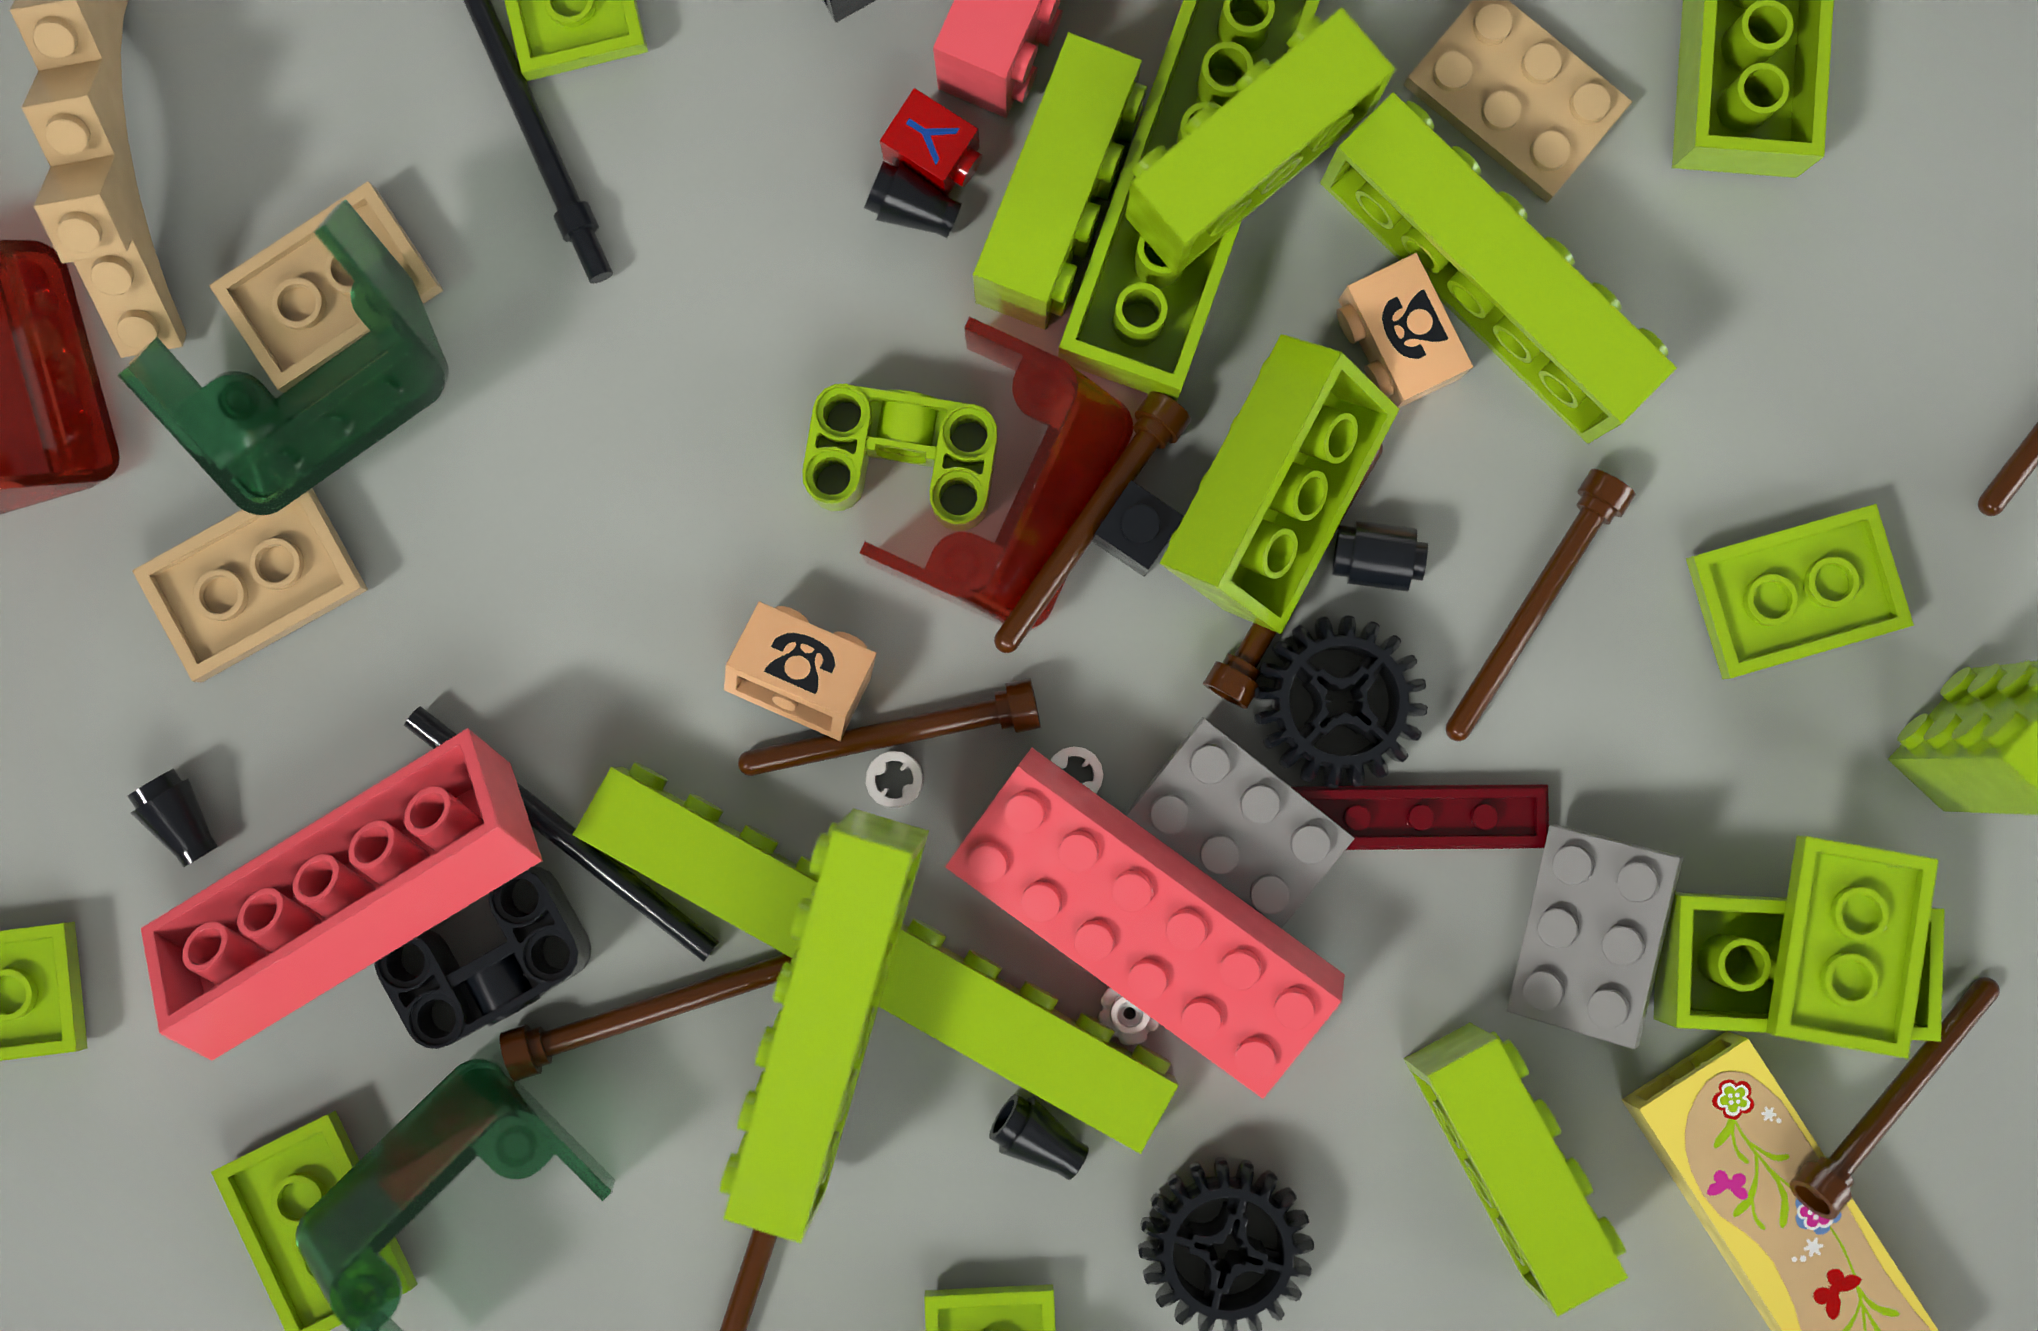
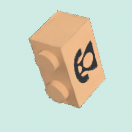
[1337,253,1473,408]
[724,601,877,741]

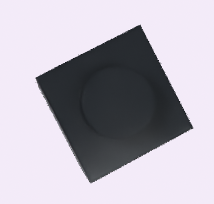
[1092,480,1184,577]

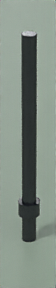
[463,0,613,284]
[404,706,719,962]

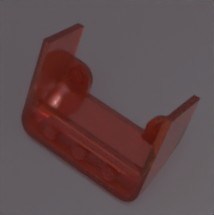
[0,240,120,515]
[860,317,1133,631]

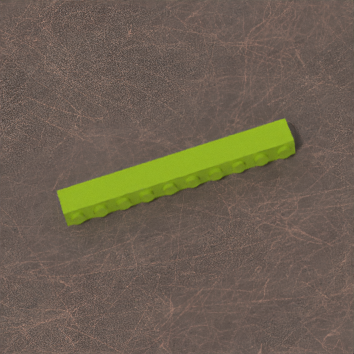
[573,762,1179,1154]

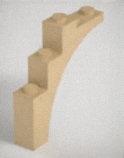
[10,0,187,358]

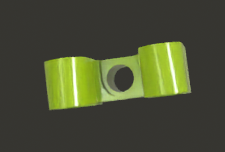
[802,384,998,531]

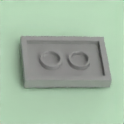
[1125,717,1355,928]
[1506,824,1684,1049]

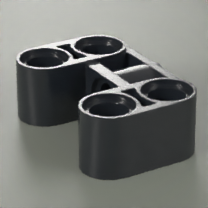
[374,867,591,1049]

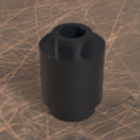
[1332,521,1428,592]

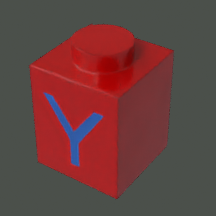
[879,88,983,196]

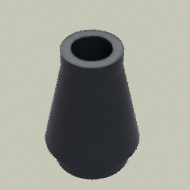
[864,161,962,238]
[127,768,218,867]
[989,1094,1089,1180]

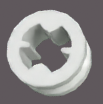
[1051,746,1104,794]
[866,751,924,808]

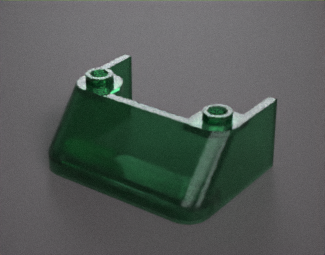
[118,199,449,515]
[296,1058,615,1331]

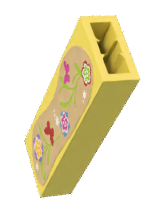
[1621,1031,1939,1331]

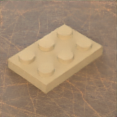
[1403,0,1633,203]
[209,181,444,394]
[132,477,368,683]

